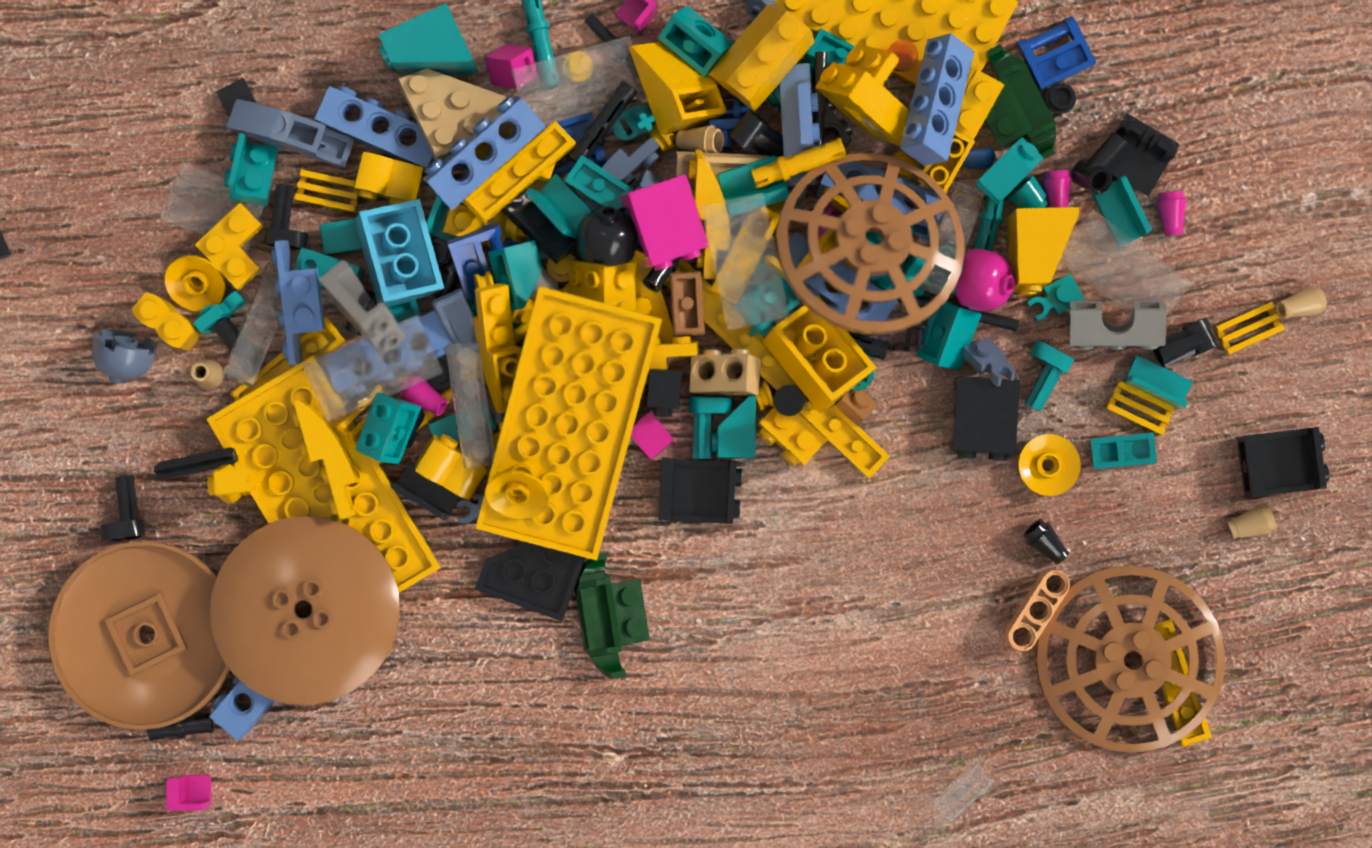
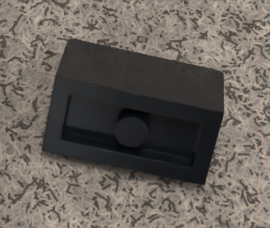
[391,461,461,520]

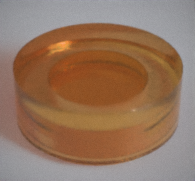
[888,40,918,72]

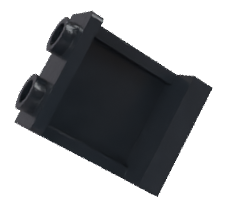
[950,376,1020,461]
[1236,427,1330,498]
[658,458,742,524]

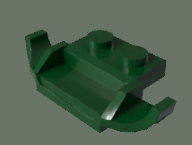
[985,44,1056,160]
[574,553,650,679]

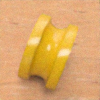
[474,271,494,289]
[756,380,774,411]

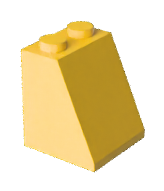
[1007,207,1079,296]

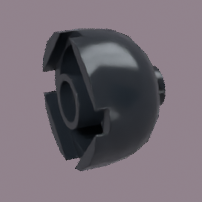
[575,206,638,266]

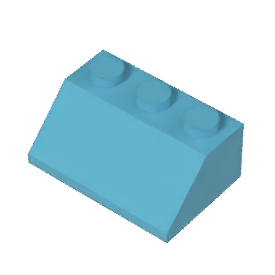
[355,199,444,307]

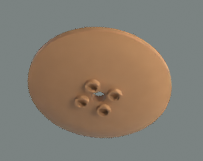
[210,516,400,705]
[48,541,230,730]

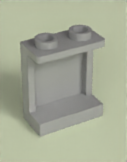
[319,259,405,357]

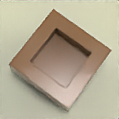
[835,389,878,426]

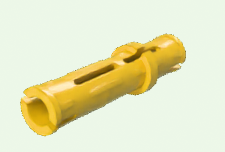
[751,138,847,188]

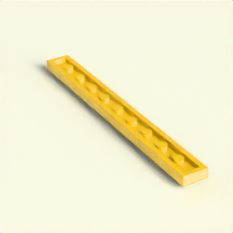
[663,258,891,479]

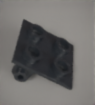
[1112,113,1179,196]

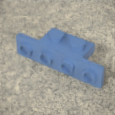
[780,63,820,186]
[272,240,325,365]

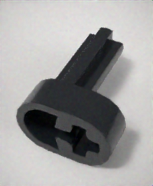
[264,183,308,250]
[100,475,145,542]

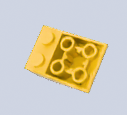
[629,42,727,134]

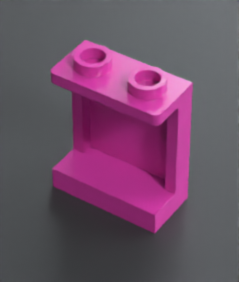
[620,174,709,271]

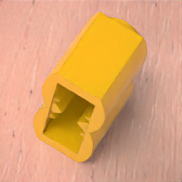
[353,152,424,205]
[132,292,202,351]
[415,434,488,500]

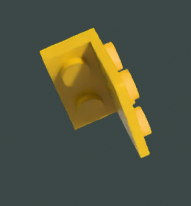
[757,407,827,467]

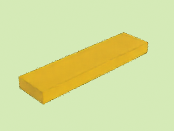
[463,121,576,224]
[230,317,347,401]
[1153,619,1212,747]

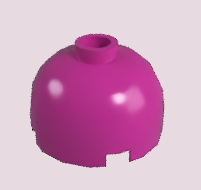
[956,249,1015,312]

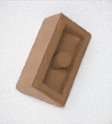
[670,272,705,336]

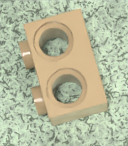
[690,349,761,396]

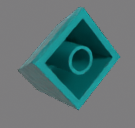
[377,3,479,76]

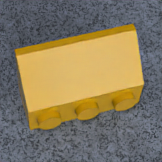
[708,4,815,112]
[762,296,877,413]

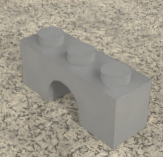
[1070,300,1167,350]

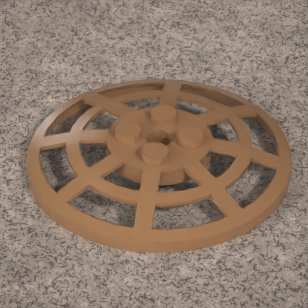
[777,153,965,335]
[1036,565,1225,753]

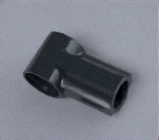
[729,109,784,158]
[1071,133,1132,195]
[1153,317,1220,367]

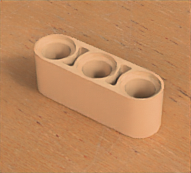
[1004,570,1070,651]

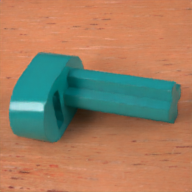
[611,104,655,141]
[1024,340,1074,412]
[689,397,732,459]

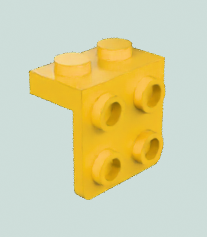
[568,260,636,311]

